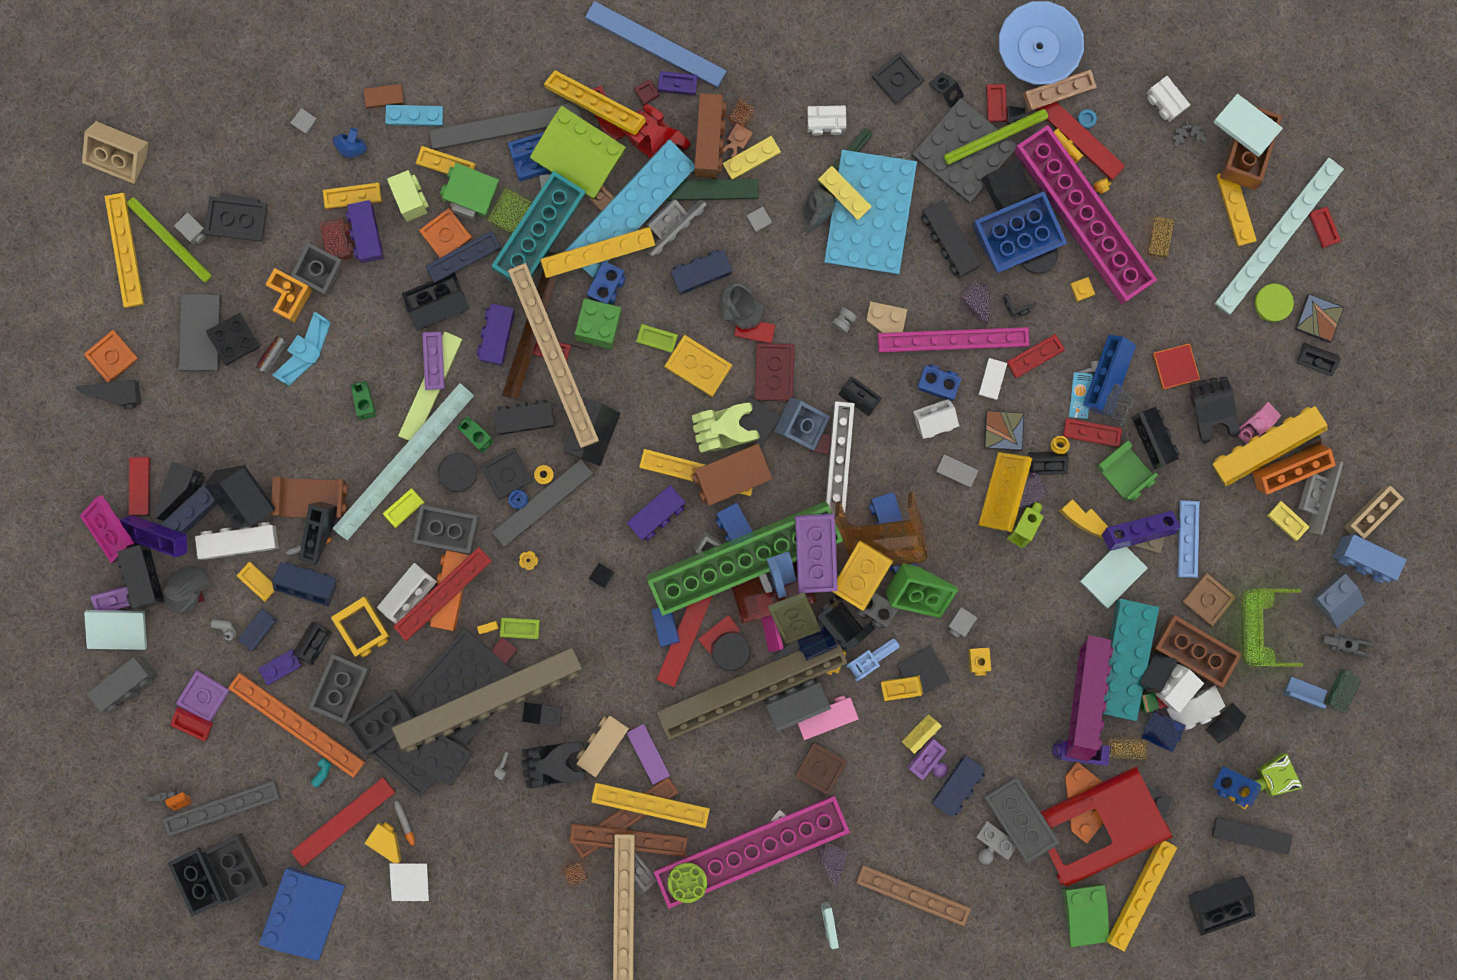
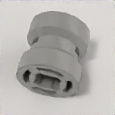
[831,307,857,334]

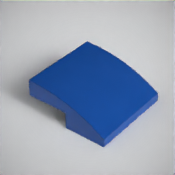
[508,132,551,181]

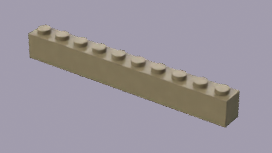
[657,637,847,740]
[392,648,582,753]

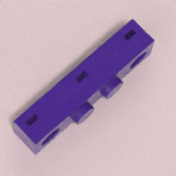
[1102,511,1181,551]
[120,515,187,558]

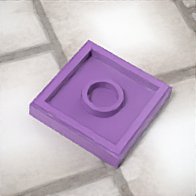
[176,670,230,722]

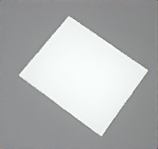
[389,863,429,901]

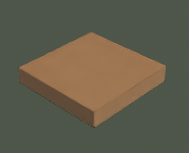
[1182,573,1236,627]

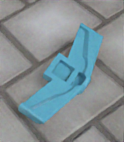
[272,311,331,386]

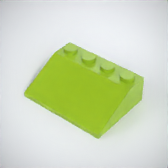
[530,106,626,199]

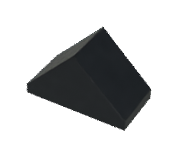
[1206,702,1246,743]

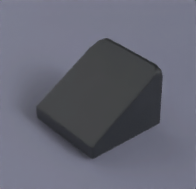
[1006,106,1025,126]
[589,563,615,589]

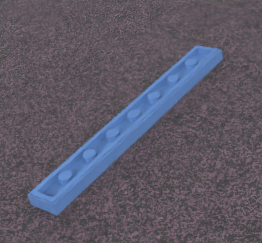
[585,1,727,89]

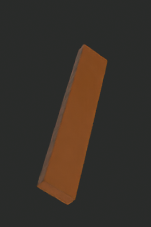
[572,777,679,859]
[569,823,688,857]

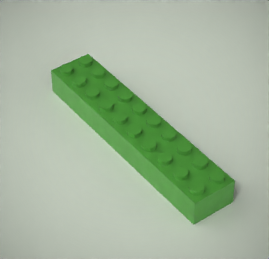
[647,501,843,616]

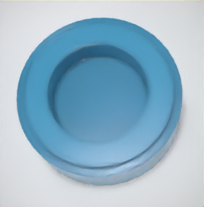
[1077,109,1097,129]

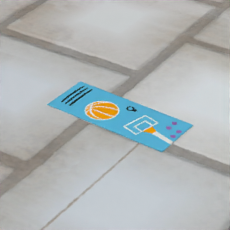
[1069,372,1093,419]

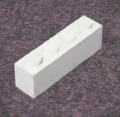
[195,522,279,560]

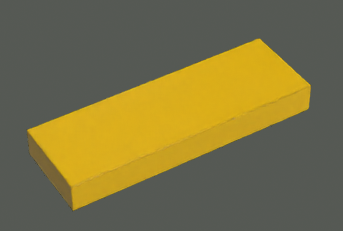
[416,146,476,175]
[323,182,382,210]

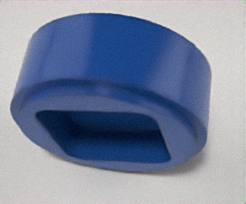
[508,490,529,510]

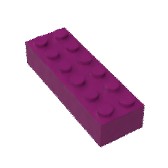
[1065,635,1113,762]

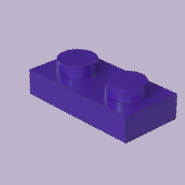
[658,71,697,96]
[258,649,302,685]

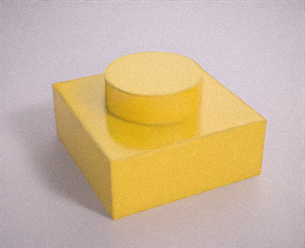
[1070,277,1095,302]

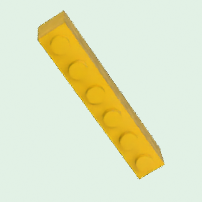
[1213,406,1328,487]

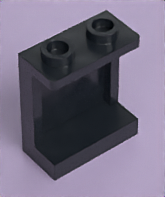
[817,595,875,653]

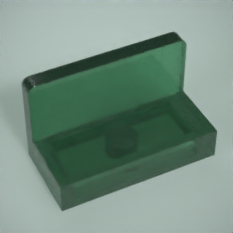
[1324,670,1361,714]

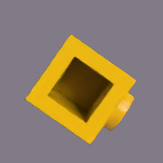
[968,648,991,676]

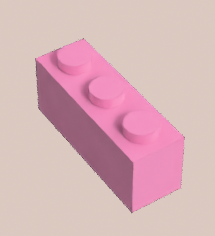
[797,695,858,740]

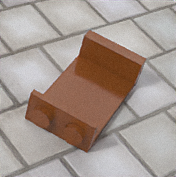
[691,443,772,506]
[271,477,348,519]

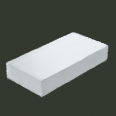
[978,358,1007,400]

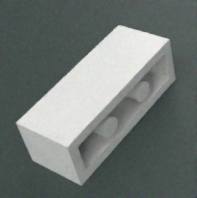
[377,563,437,624]

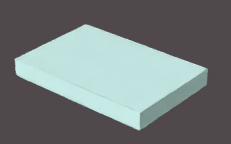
[1213,94,1283,157]
[1079,547,1148,609]
[84,610,147,650]
[821,901,839,949]

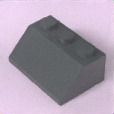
[763,678,831,732]

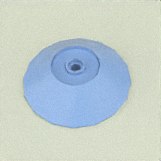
[999,1,1084,85]

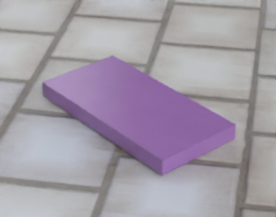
[795,513,838,593]

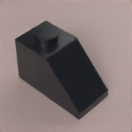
[522,702,563,727]

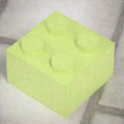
[387,170,429,222]

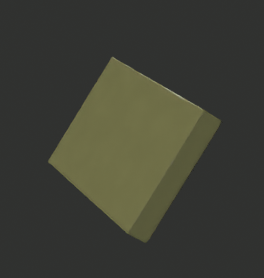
[768,592,822,644]

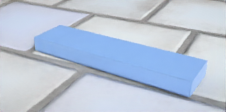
[1177,500,1200,578]

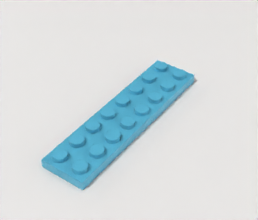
[565,139,695,277]

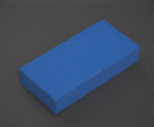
[652,608,680,647]

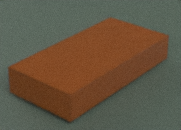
[364,84,404,109]

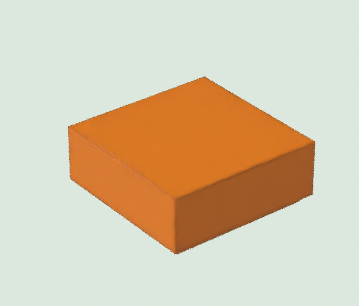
[165,792,192,811]

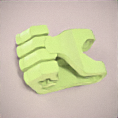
[692,403,760,453]

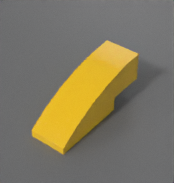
[1059,499,1117,538]

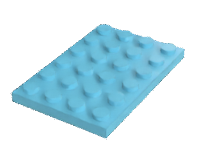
[824,150,917,274]

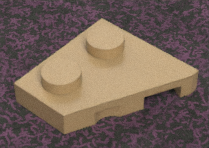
[866,301,907,333]

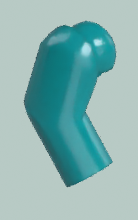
[311,758,331,788]

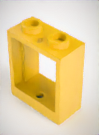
[331,597,391,658]

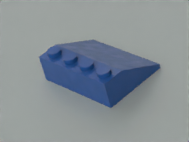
[972,191,1067,273]
[259,867,345,961]

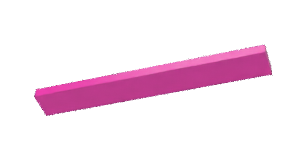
[877,327,1029,353]

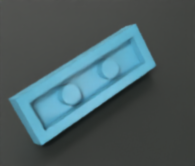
[385,105,444,126]

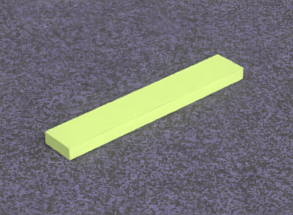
[398,332,463,441]

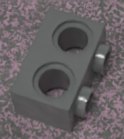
[853,593,899,629]

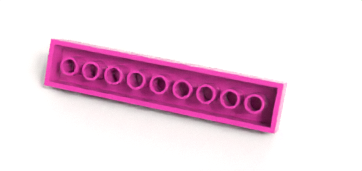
[1014,125,1157,305]
[654,795,850,909]

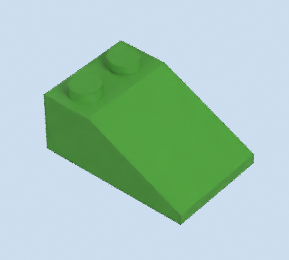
[885,563,958,618]
[1062,883,1109,947]

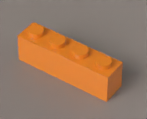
[1252,444,1336,495]
[428,550,469,631]

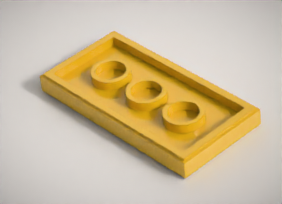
[978,452,1032,532]

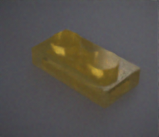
[1148,216,1174,258]
[1108,738,1148,760]

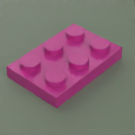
[80,495,134,563]

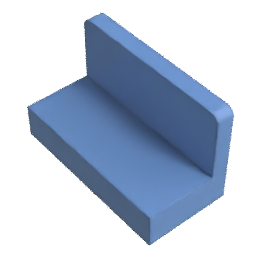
[767,552,796,599]
[1283,677,1327,709]

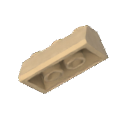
[82,121,148,184]

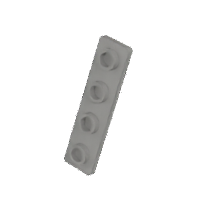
[645,199,707,256]
[1298,461,1343,535]

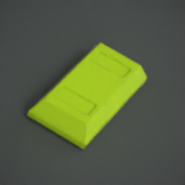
[636,324,678,353]
[500,618,540,639]

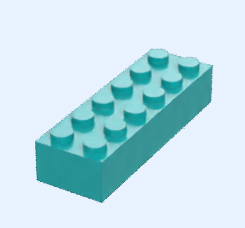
[491,171,586,283]
[1102,599,1159,721]

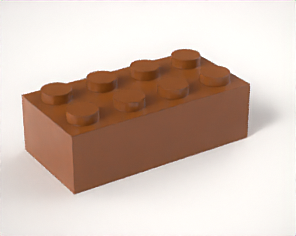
[695,93,726,179]
[1220,106,1282,190]
[1151,615,1242,688]

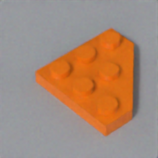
[1064,762,1103,844]

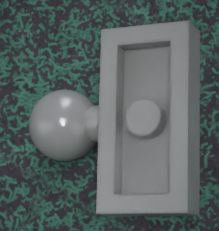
[975,821,1016,865]

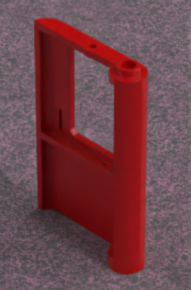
[1040,766,1173,887]

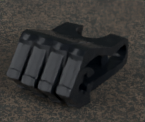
[1189,377,1240,444]
[522,742,588,788]

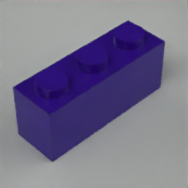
[346,200,384,263]
[477,304,515,366]
[627,485,686,541]

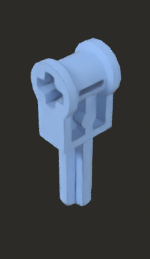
[846,638,900,682]

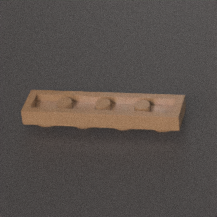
[1023,70,1097,111]

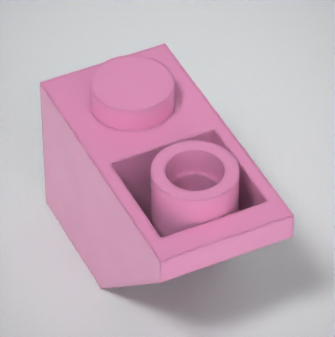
[1239,402,1281,445]

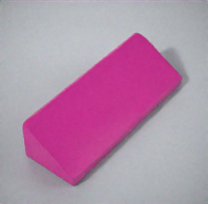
[756,593,783,652]

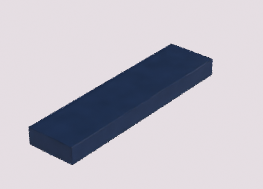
[425,231,502,283]

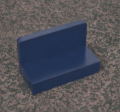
[238,609,278,652]

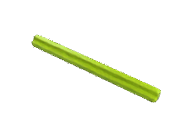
[944,109,1048,164]
[127,197,212,283]

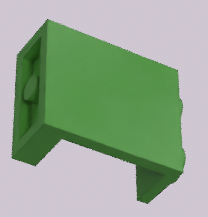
[440,163,499,218]
[1096,440,1158,501]

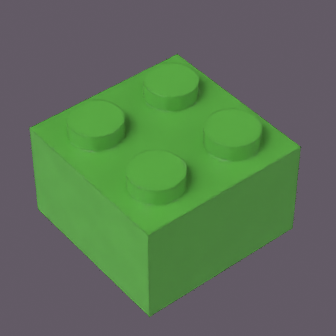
[575,299,621,350]

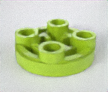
[1254,284,1294,322]
[668,862,707,903]

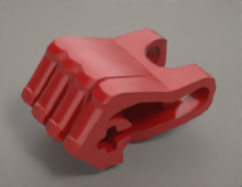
[623,103,691,159]

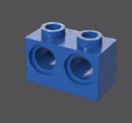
[586,261,626,305]
[916,364,961,402]
[1213,766,1262,807]

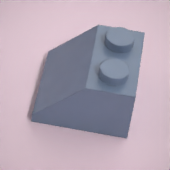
[774,397,830,451]
[1311,573,1365,628]

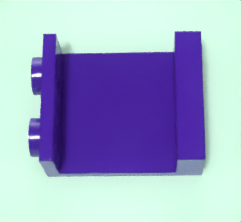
[1052,740,1110,766]

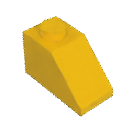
[364,822,402,864]

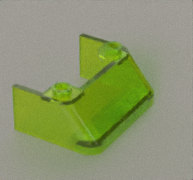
[1241,588,1303,667]

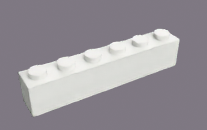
[825,402,854,520]

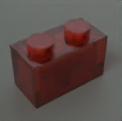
[320,218,354,261]

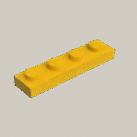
[1216,173,1257,247]

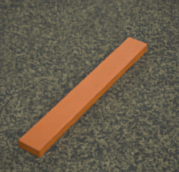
[228,673,365,778]

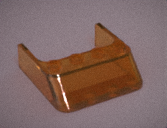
[835,492,928,566]

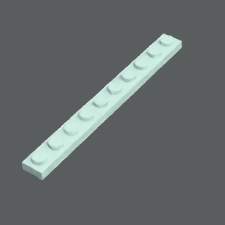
[1214,158,1344,315]
[333,383,474,540]

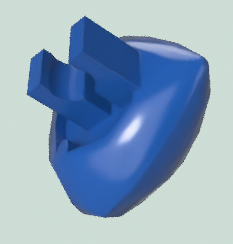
[332,127,368,158]

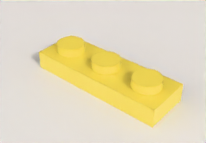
[722,136,781,179]
[818,166,872,221]

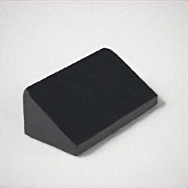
[1297,343,1340,376]
[838,376,882,416]
[1028,452,1069,475]
[292,622,332,665]
[1139,653,1177,692]

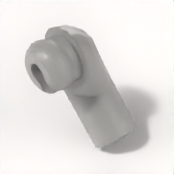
[211,619,236,641]

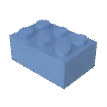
[1333,534,1407,584]

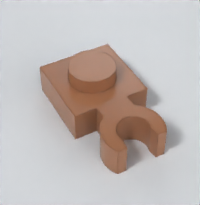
[723,123,753,158]

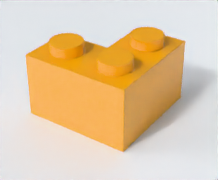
[265,268,312,323]

